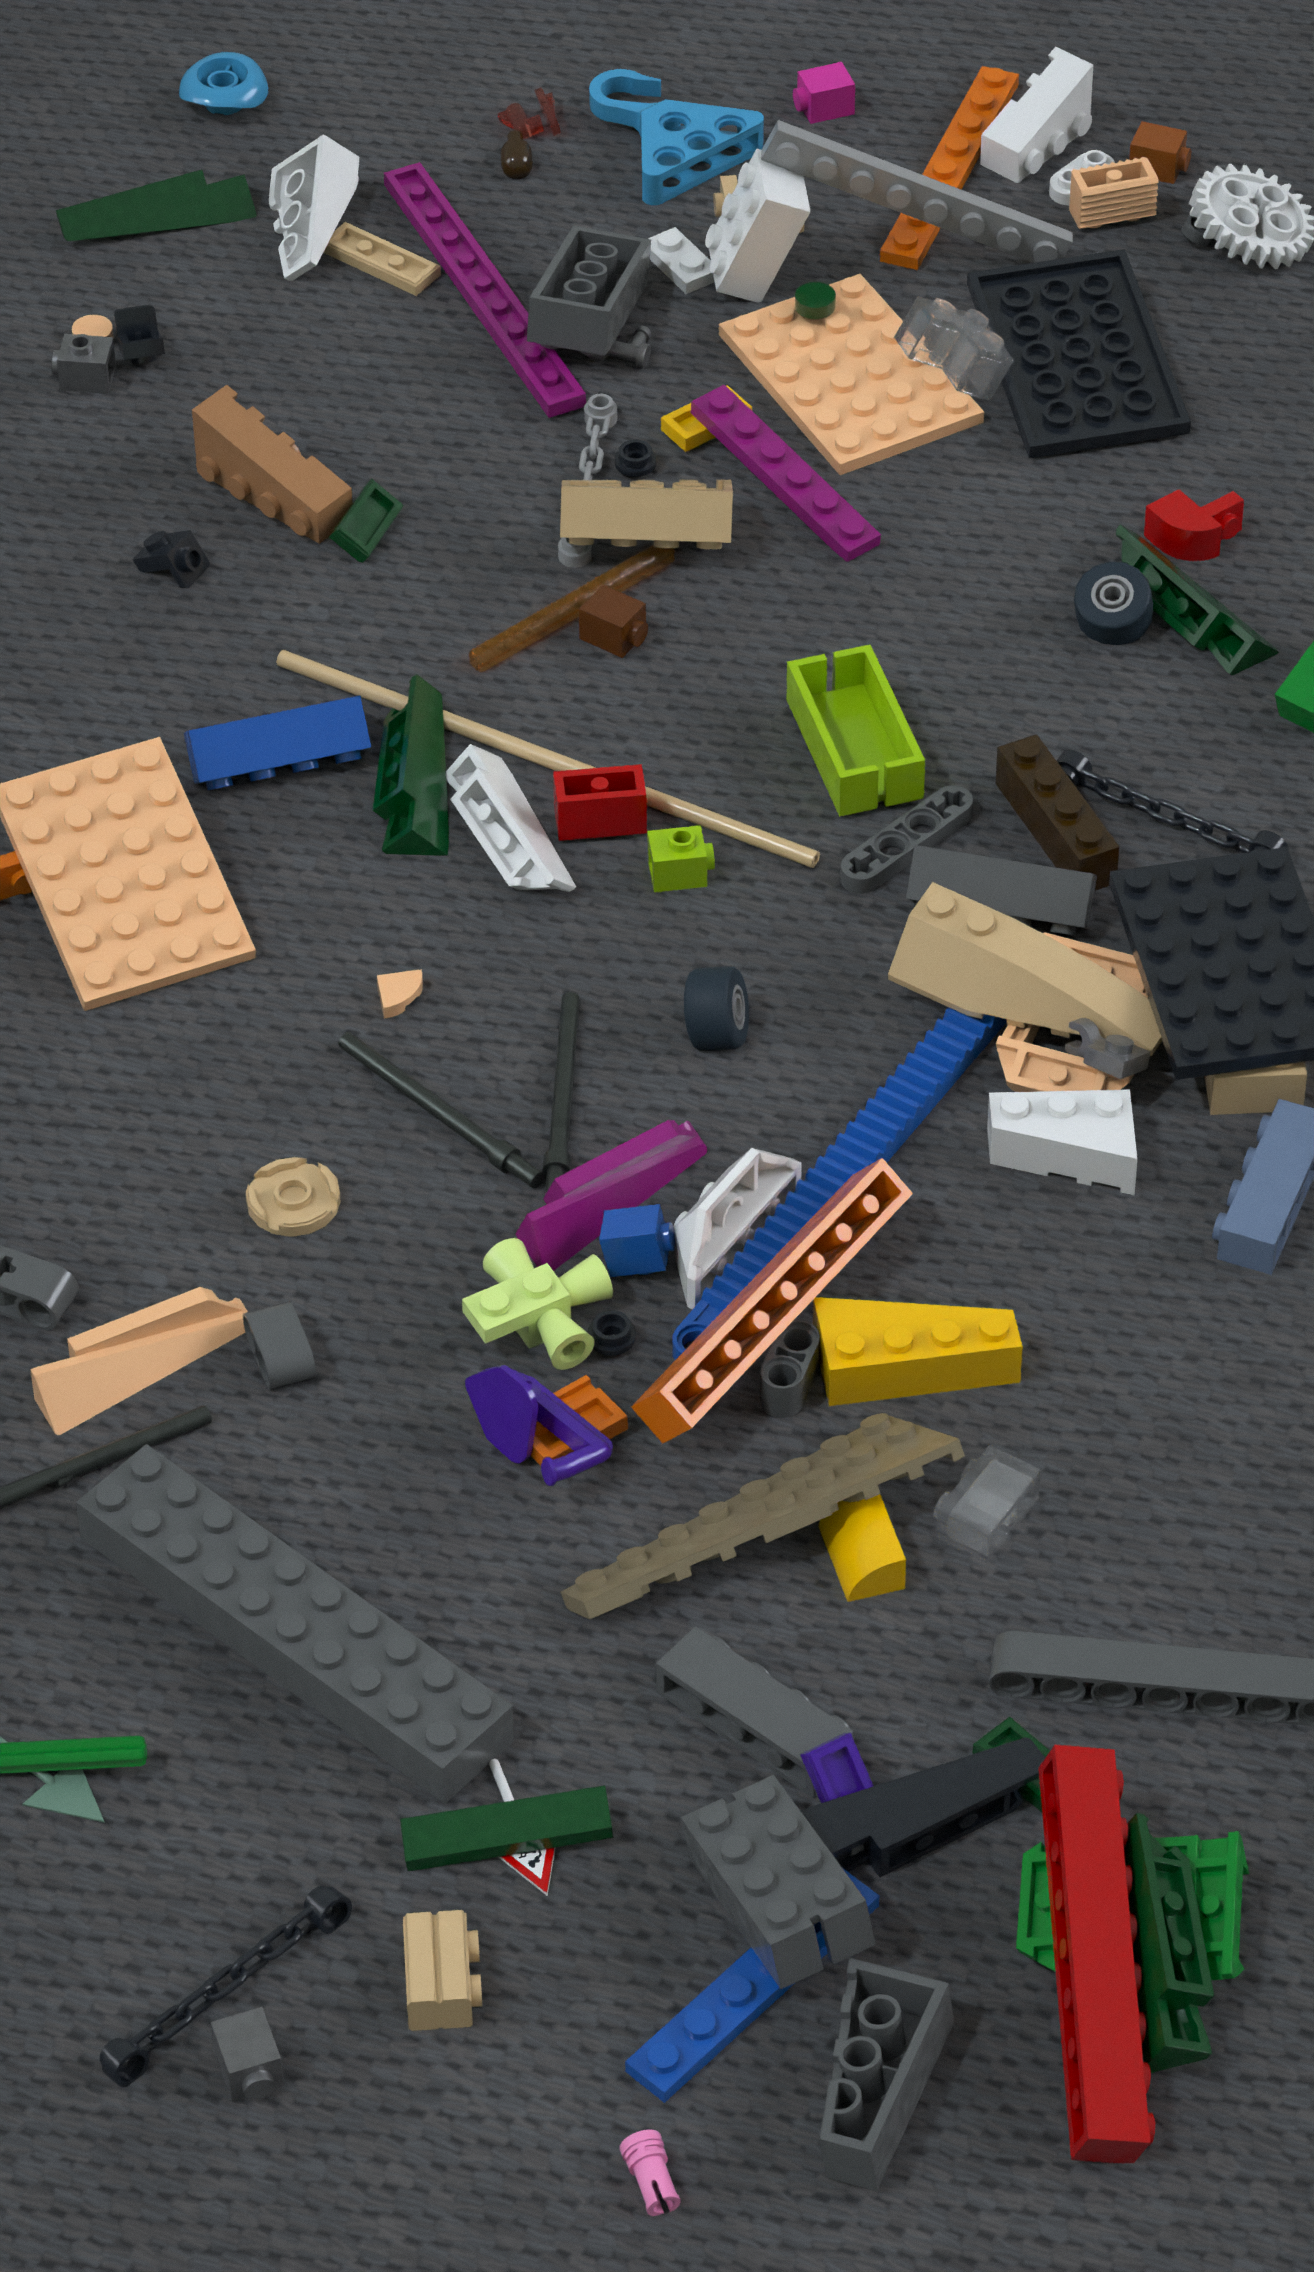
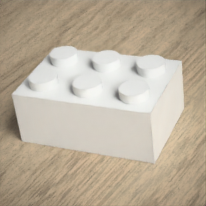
[705,149,810,302]

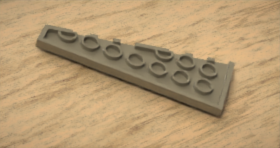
[560,1413,965,1619]

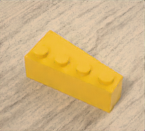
[813,1297,1023,1406]

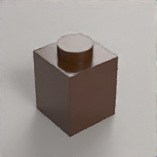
[579,585,648,658]

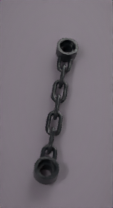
[1057,749,1289,853]
[100,1886,352,2087]

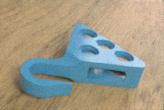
[589,69,764,205]

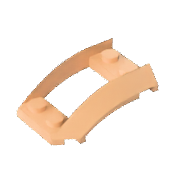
[996,932,1148,1092]

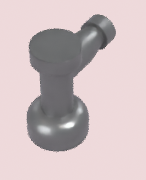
[587,326,651,368]

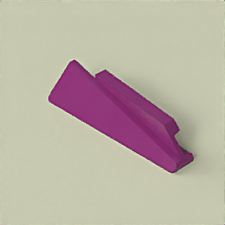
[515,1120,707,1271]

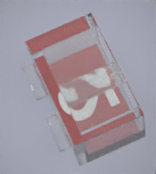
[934,1445,1041,1564]

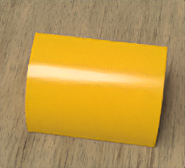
[819,1494,906,1602]

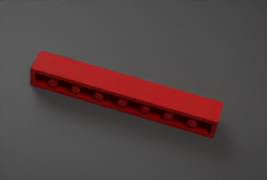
[1039,1744,1155,2164]

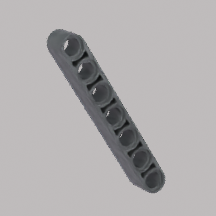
[989,1631,1314,1726]

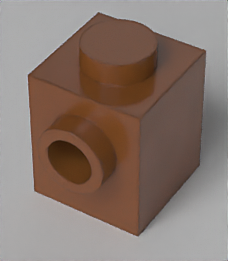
[1129,121,1192,184]

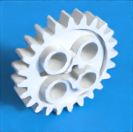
[1189,164,1314,269]

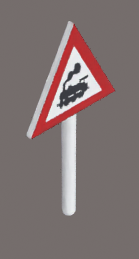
[489,1759,556,1896]

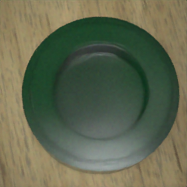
[795,282,836,319]

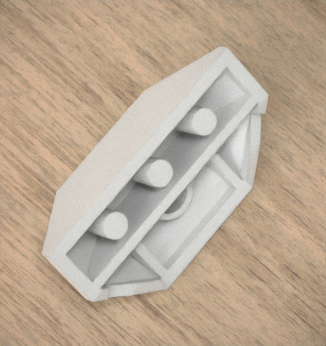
[673,1148,801,1309]

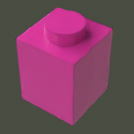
[793,62,855,124]

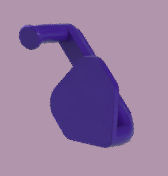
[465,1365,613,1486]

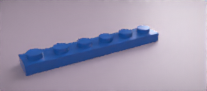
[625,1869,880,2103]

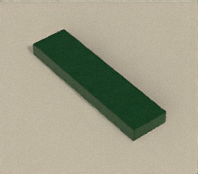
[400,1785,614,1871]

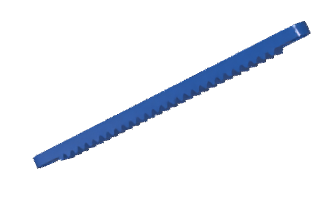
[672,1007,1007,1360]

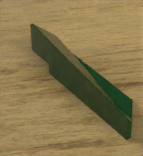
[55,169,257,241]
[1124,1813,1214,2073]

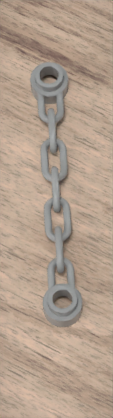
[558,394,617,568]

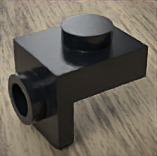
[114,304,165,364]
[132,530,210,588]

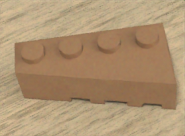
[192,385,353,544]

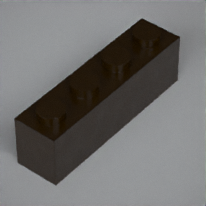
[995,734,1120,891]

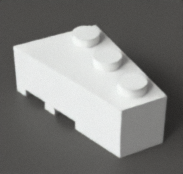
[980,47,1093,183]

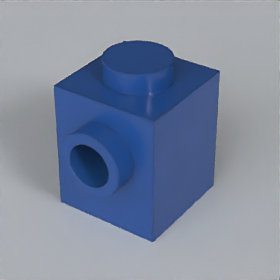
[599,1204,676,1277]

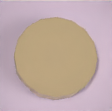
[246,1157,341,1237]

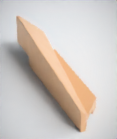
[30,1287,248,1435]

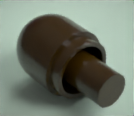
[500,130,533,179]

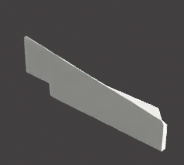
[446,744,576,892]

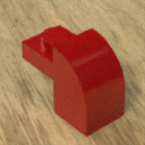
[1144,489,1244,561]

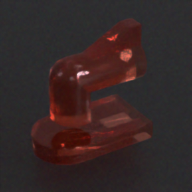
[497,87,561,138]

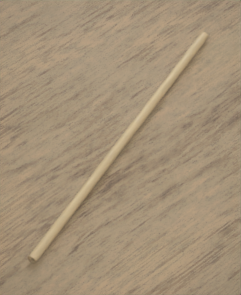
[276,650,820,868]

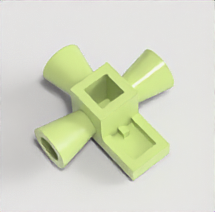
[462,1238,613,1370]

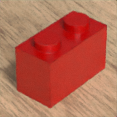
[553,764,647,841]

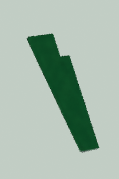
[1116,525,1279,676]
[373,674,449,856]

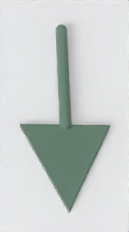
[0,1736,105,1823]

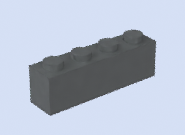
[906,845,1097,936]
[656,1626,854,1799]

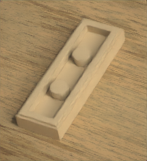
[323,222,441,296]

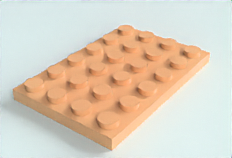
[719,274,984,475]
[0,737,256,1011]

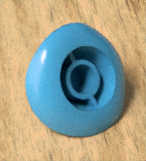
[179,52,268,115]

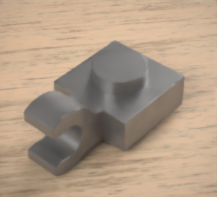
[1065,1018,1150,1079]

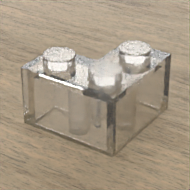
[894,296,1014,401]

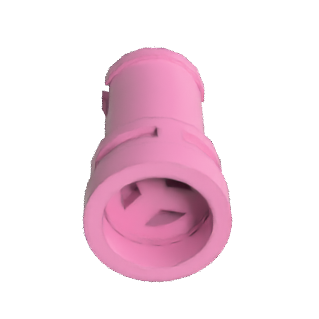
[619,2130,681,2216]

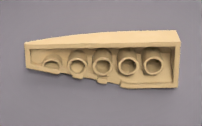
[888,882,1162,1056]

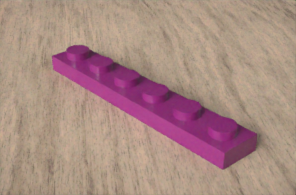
[691,385,881,562]

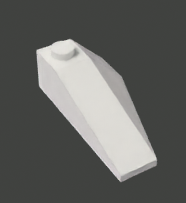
[269,134,360,281]

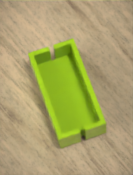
[786,644,925,817]

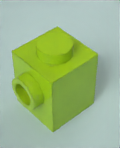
[647,825,715,892]

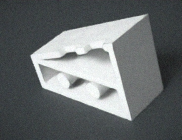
[987,1089,1137,1195]

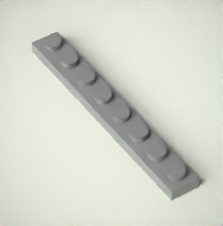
[761,120,1073,263]

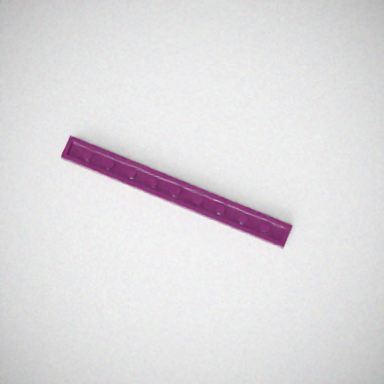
[384,162,586,418]

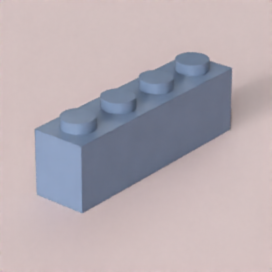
[1212,1099,1314,1275]

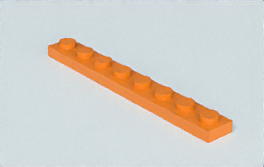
[880,66,1019,270]

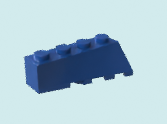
[184,696,371,791]

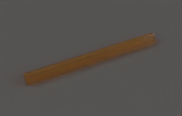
[468,544,675,672]

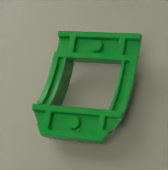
[1016,1831,1249,1980]

